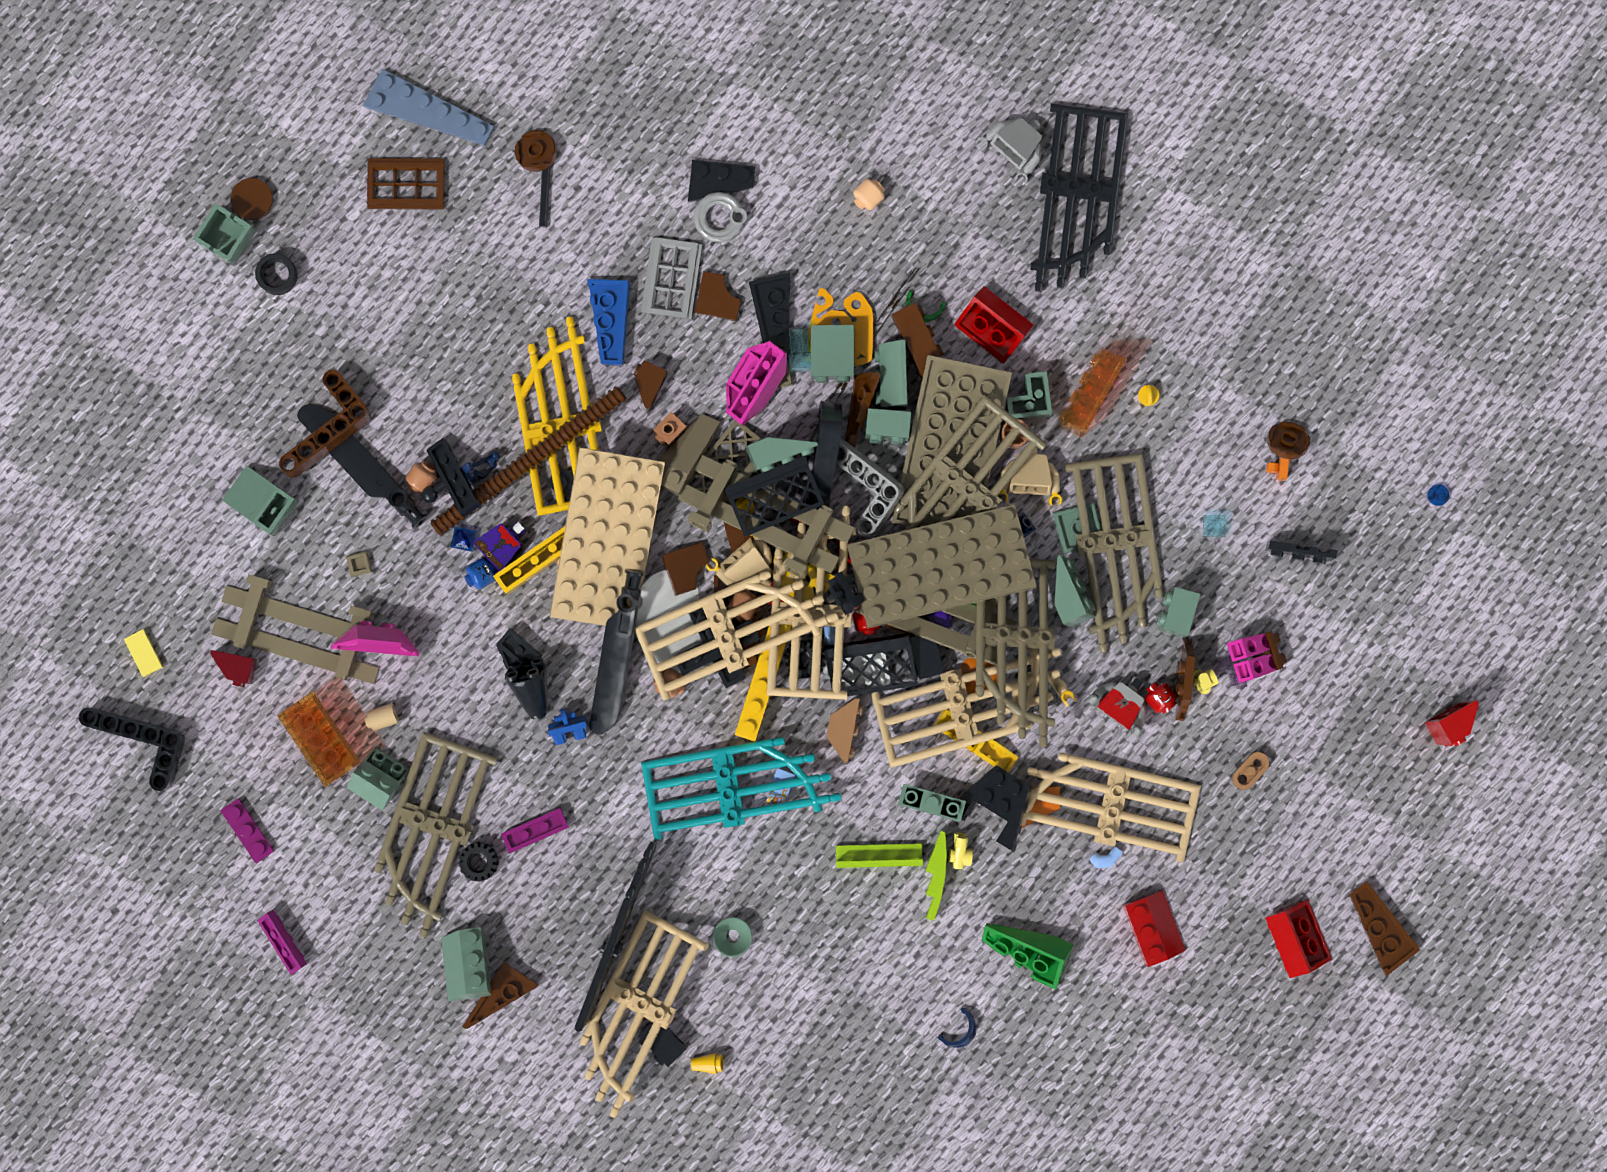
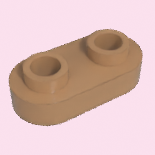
[1232,752,1269,790]

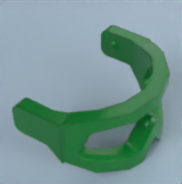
[905,290,946,322]

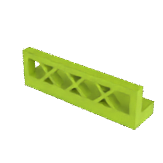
[836,843,923,868]

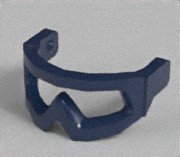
[461,451,500,483]
[937,1007,976,1048]

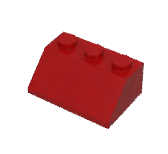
[954,286,1034,364]
[1424,700,1479,747]
[1122,890,1186,967]
[1265,899,1332,978]

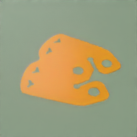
[801,288,873,366]

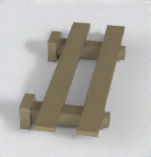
[678,455,855,579]
[851,570,1017,666]
[211,574,379,684]

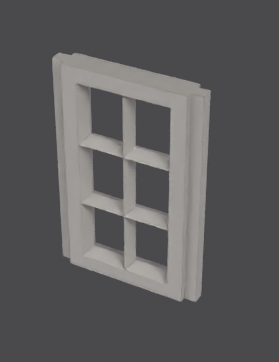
[641,237,702,320]

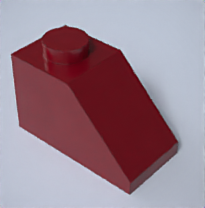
[210,650,257,687]

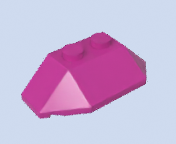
[726,341,787,425]
[330,621,419,657]

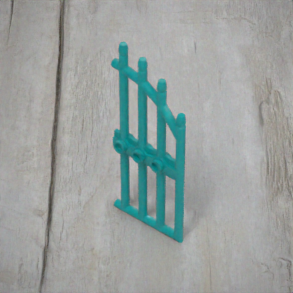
[641,737,842,840]

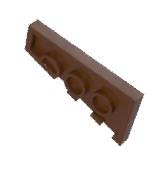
[1348,881,1420,976]

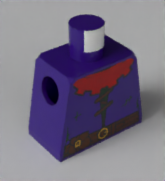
[473,521,526,571]

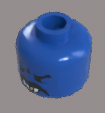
[464,558,497,590]

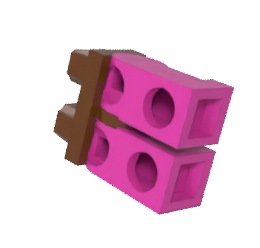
[1227,631,1287,683]

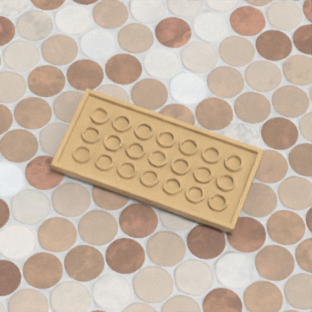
[549,447,665,626]

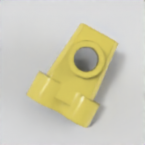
[1193,668,1219,694]
[948,832,973,869]

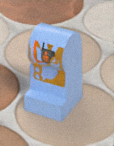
[765,768,795,805]

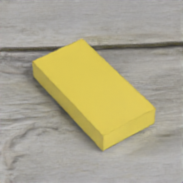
[124,629,164,677]

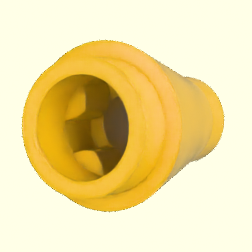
[691,1052,724,1074]

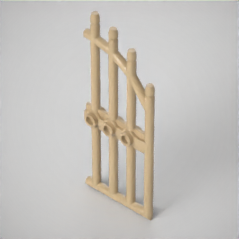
[767,506,856,700]
[635,571,839,701]
[871,648,1061,768]
[1021,753,1201,863]
[580,910,709,1118]

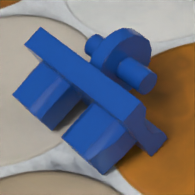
[548,707,587,745]

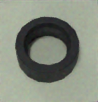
[255,253,298,295]

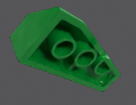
[981,923,1074,990]

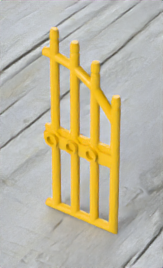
[512,317,602,516]

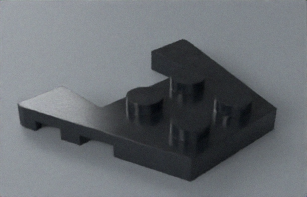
[958,765,1033,852]

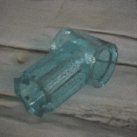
[789,329,811,372]

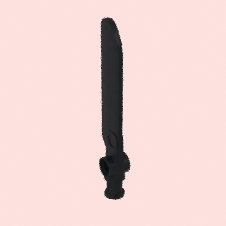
[297,405,428,529]
[589,568,644,735]

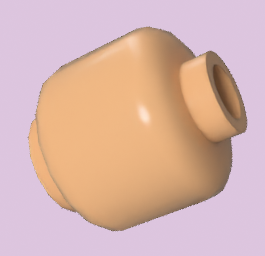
[853,179,885,210]

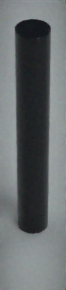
[539,166,551,228]

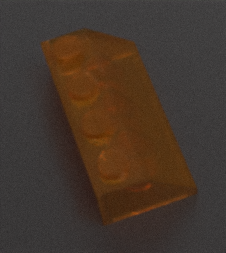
[1059,350,1127,438]
[277,691,361,787]

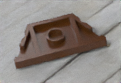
[1174,638,1196,721]

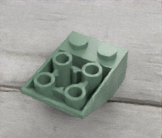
[745,437,818,473]
[222,465,299,536]
[1055,555,1096,627]

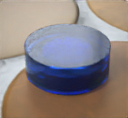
[1427,484,1449,506]

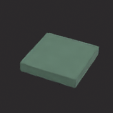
[1052,502,1102,554]

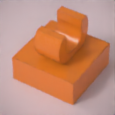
[1266,457,1289,481]

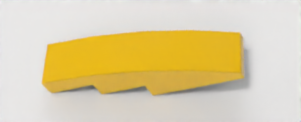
[932,710,1019,772]

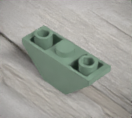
[898,784,966,822]

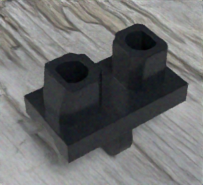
[827,572,865,616]

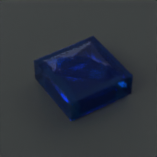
[450,527,477,552]

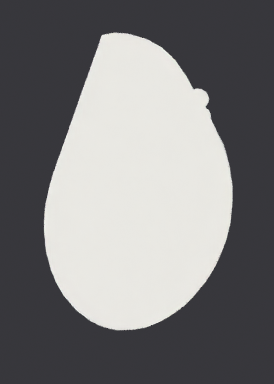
[635,570,707,674]

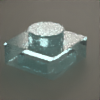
[1203,515,1226,538]

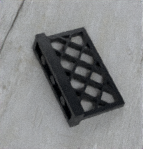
[725,456,825,537]
[824,633,918,696]

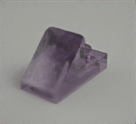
[1214,648,1247,689]

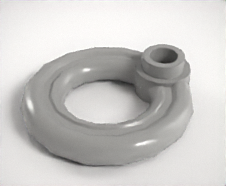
[694,192,748,243]

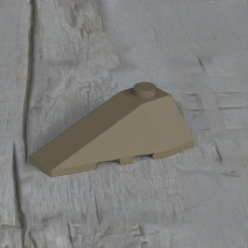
[657,414,721,496]

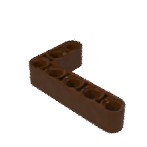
[279,370,371,478]

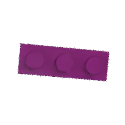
[220,798,275,864]
[501,808,569,854]
[257,910,307,975]

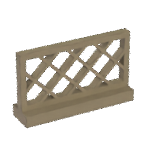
[691,420,762,505]

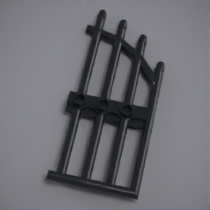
[1030,103,1129,292]
[575,841,657,1032]

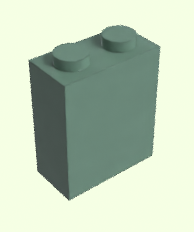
[811,325,855,383]

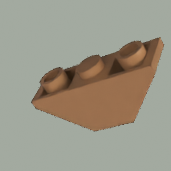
[826,698,863,763]

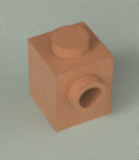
[653,412,687,447]

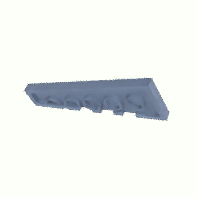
[363,69,495,146]

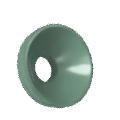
[713,917,752,957]

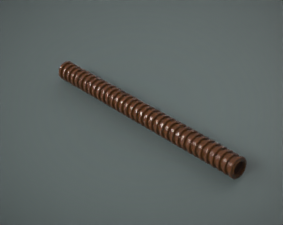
[431,386,627,536]

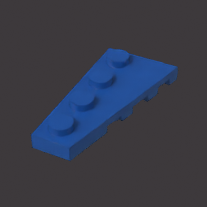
[587,279,630,366]

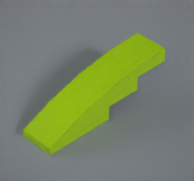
[925,830,947,921]

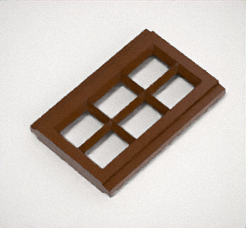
[367,158,445,210]

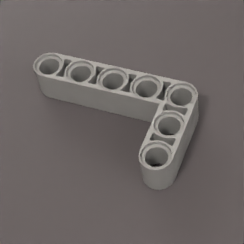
[814,434,905,536]

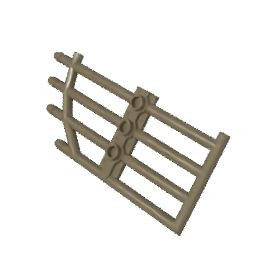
[894,394,1047,531]
[1065,453,1164,653]
[976,558,1055,747]
[374,731,498,939]

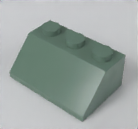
[875,340,907,410]
[441,927,491,1002]

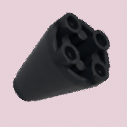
[505,657,548,720]

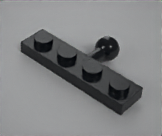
[421,438,481,517]
[674,612,761,676]

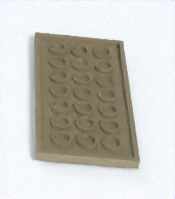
[892,355,1012,527]
[847,504,1036,628]

